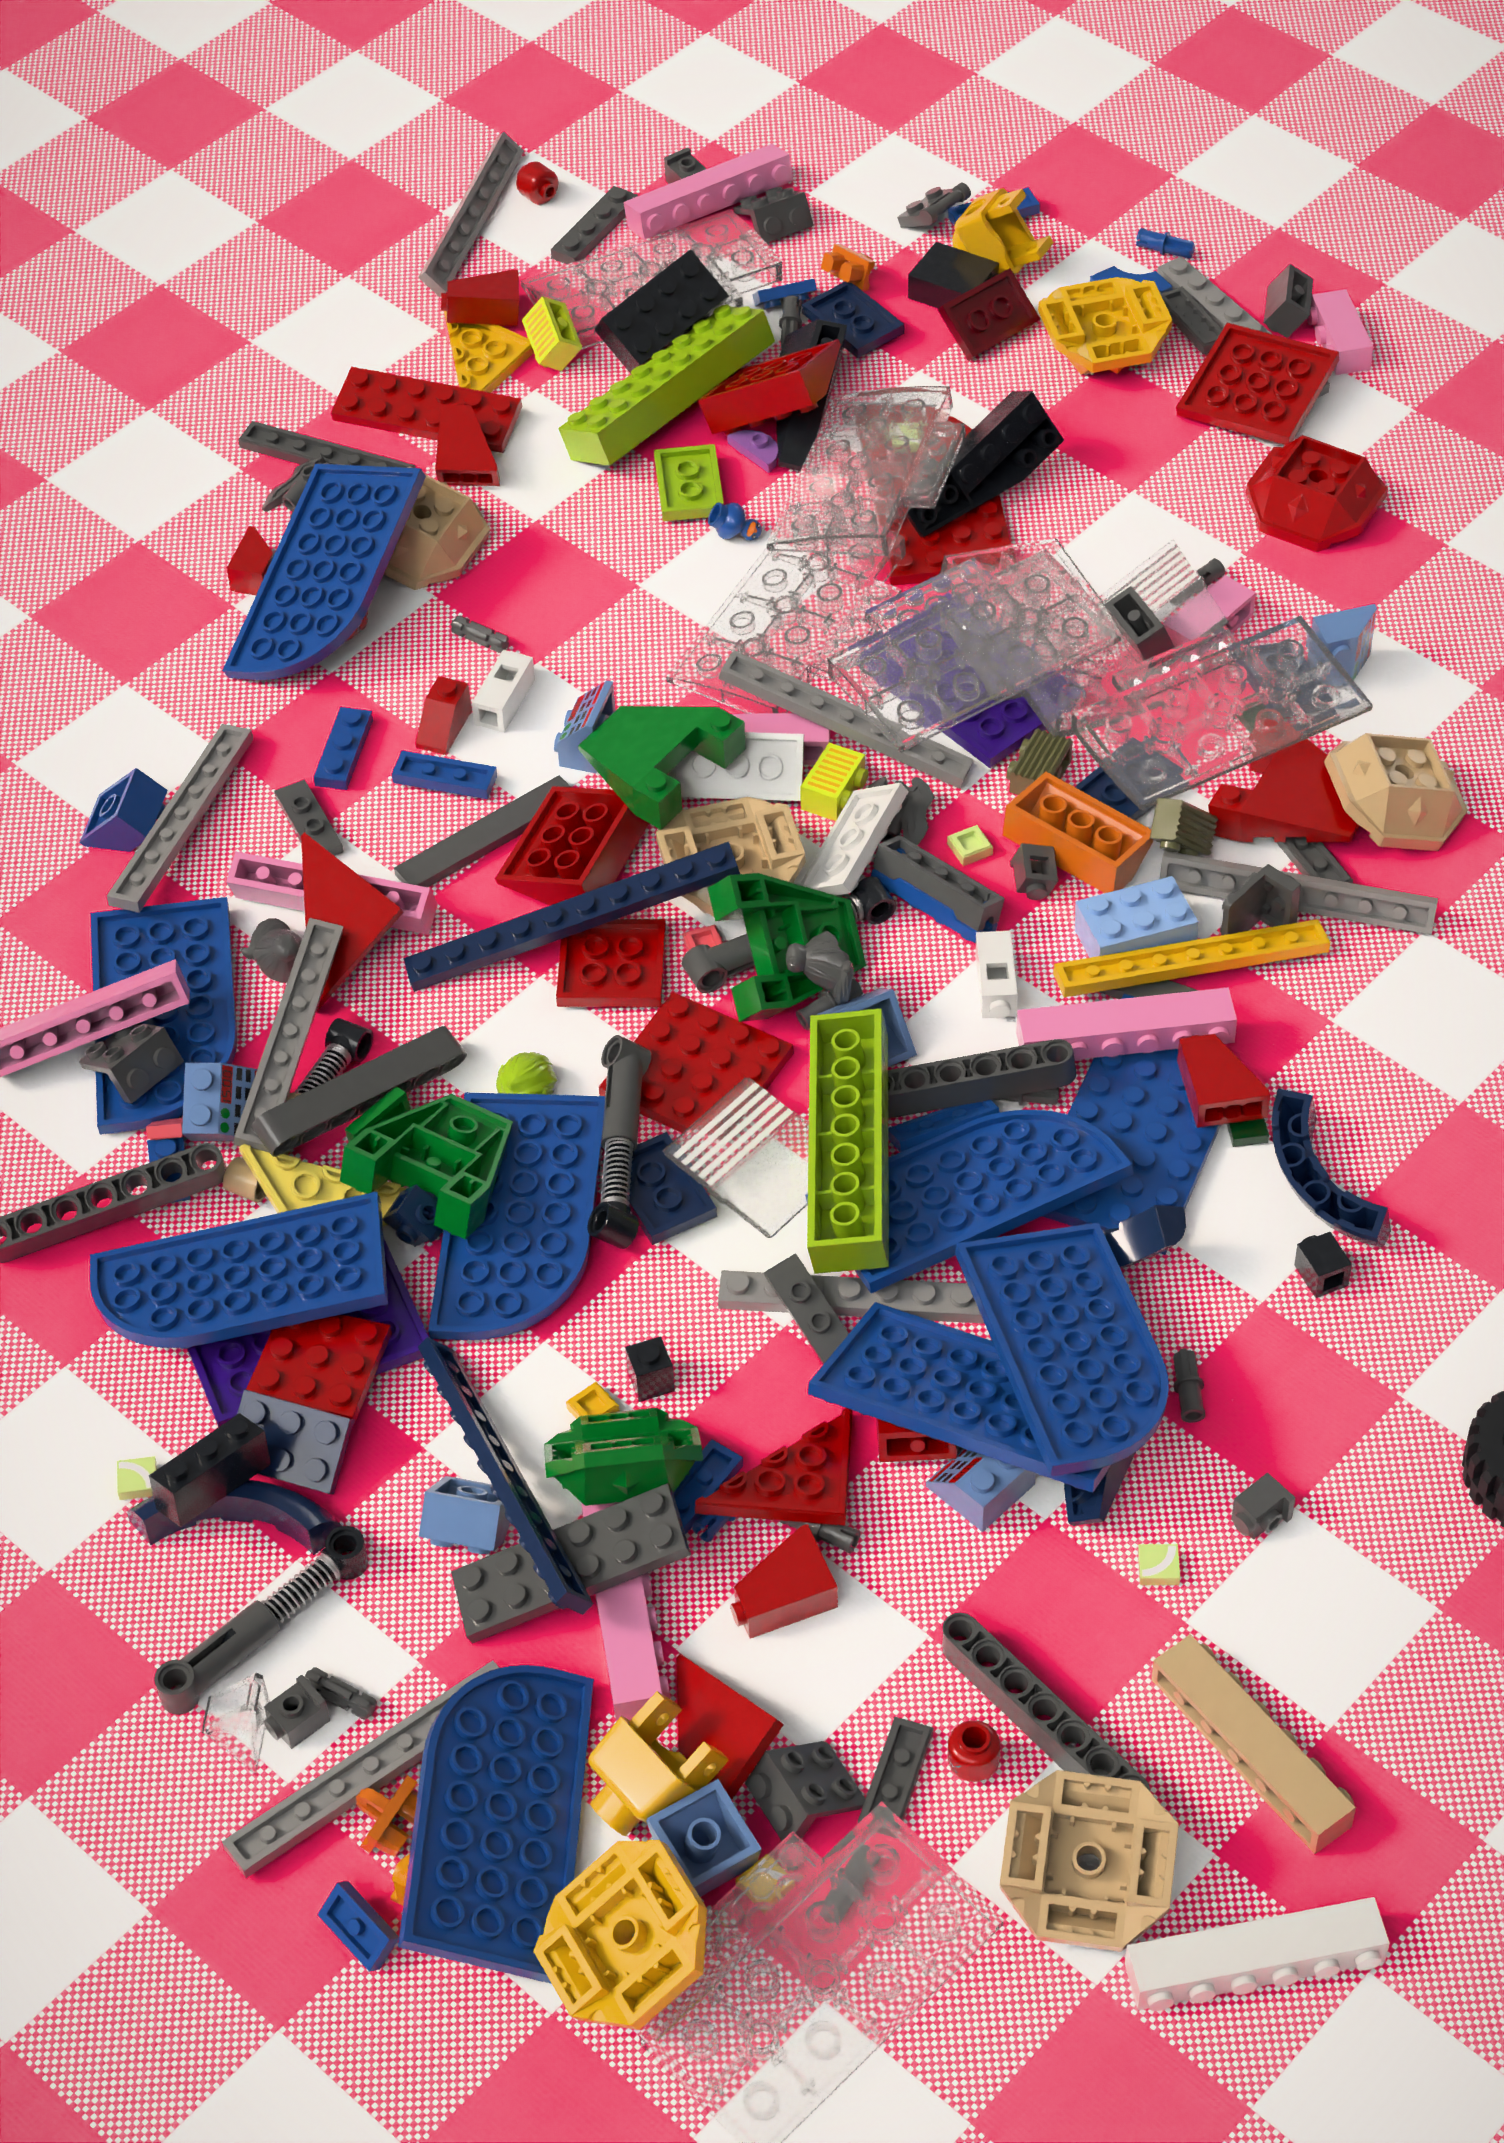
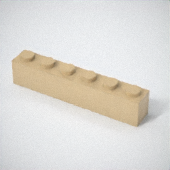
[1151,1634,1356,1854]

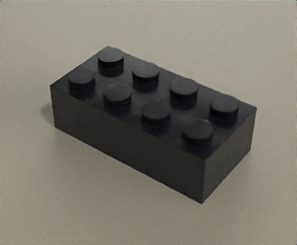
[595,249,729,374]

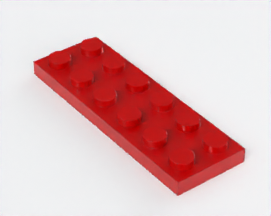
[331,366,523,453]

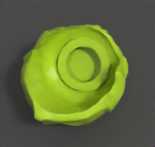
[496,1052,557,1095]

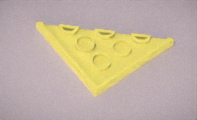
[239,1144,407,1227]

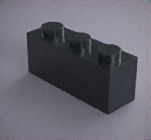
[149,1413,271,1527]

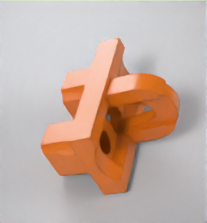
[821,244,875,290]
[356,1775,418,1857]

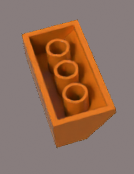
[1002,772,1154,893]

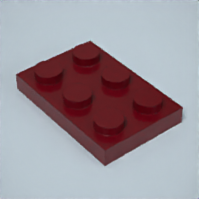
[937,268,1041,361]

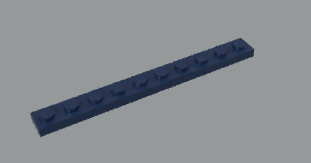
[403,841,740,992]
[418,1337,593,1615]

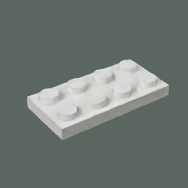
[669,732,804,801]
[799,783,909,895]

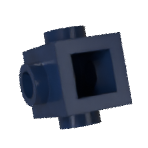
[382,1184,443,1247]

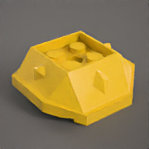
[1038,277,1172,375]
[533,1840,707,2030]

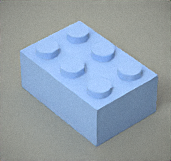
[1075,876,1199,958]

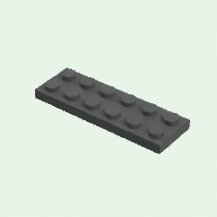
[451,1483,691,1644]

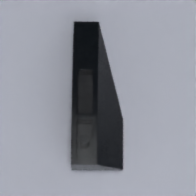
[776,319,847,473]
[904,391,1064,537]

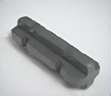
[451,615,509,653]
[305,1667,377,1720]

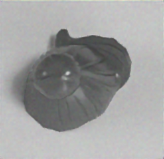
[241,918,302,983]
[786,931,854,1004]

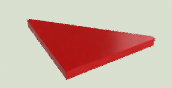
[301,832,404,1013]
[695,1408,853,1526]
[676,1654,784,1800]

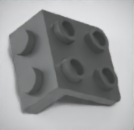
[733,187,814,244]
[1220,864,1301,935]
[79,1023,184,1104]
[745,1741,865,1847]

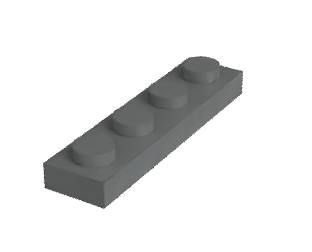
[550,186,638,268]

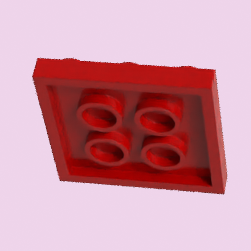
[556,919,666,1007]
[246,1314,392,1425]

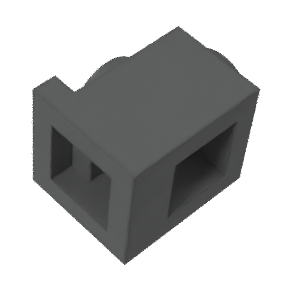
[664,147,706,184]
[1010,843,1058,900]
[1231,1473,1296,1540]
[263,1674,331,1749]

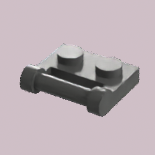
[897,182,971,228]

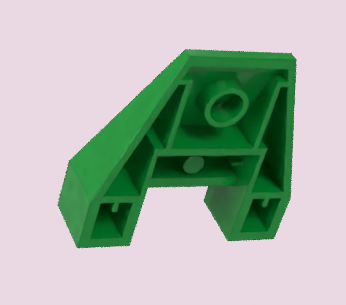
[578,706,746,830]
[707,873,866,1022]
[340,1094,513,1240]

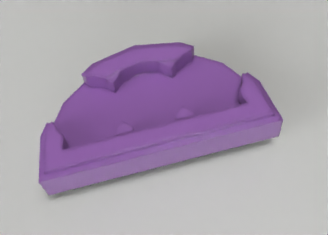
[727,430,778,473]

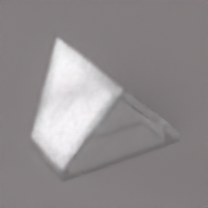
[201,1672,270,1775]

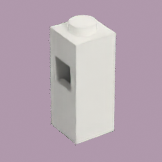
[472,650,535,733]
[975,931,1018,1019]

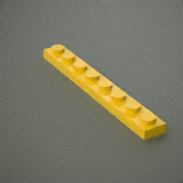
[1053,919,1331,998]

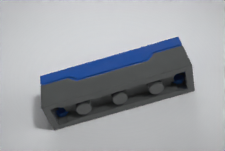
[871,835,1005,943]

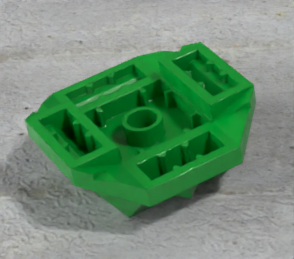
[544,1408,703,1506]

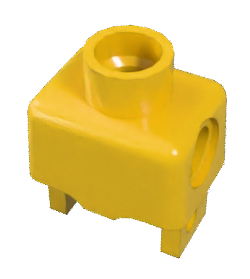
[952,188,1054,274]
[588,1691,729,1837]

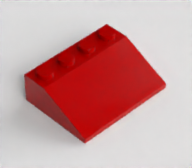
[698,339,841,435]
[495,786,649,905]

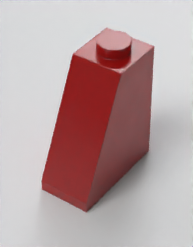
[441,269,519,326]
[435,403,500,486]
[1177,1034,1271,1128]
[730,1524,838,1639]

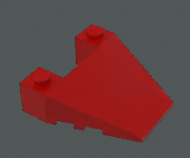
[1208,720,1360,842]

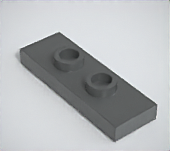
[1161,286,1222,355]
[274,779,344,856]
[764,1253,849,1364]

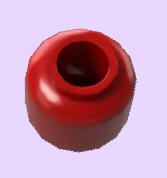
[516,161,559,205]
[947,1720,1000,1782]

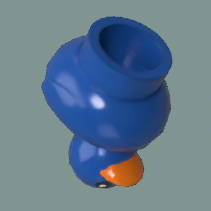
[708,502,762,541]

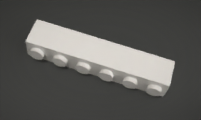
[1124,1897,1390,2011]

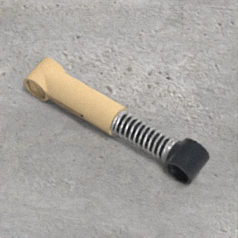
[223,1018,373,1203]

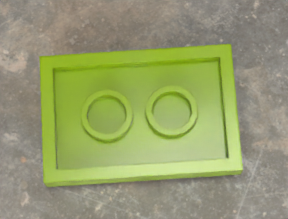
[654,444,724,521]

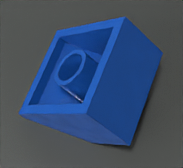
[79,767,168,852]

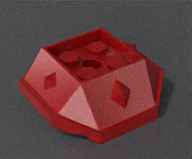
[1246,435,1388,552]

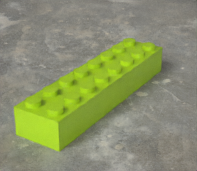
[558,304,775,466]
[807,1008,889,1274]

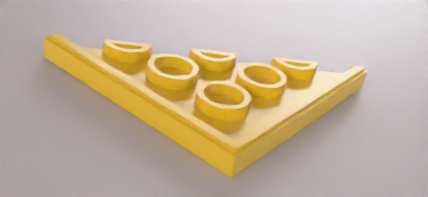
[444,311,534,393]

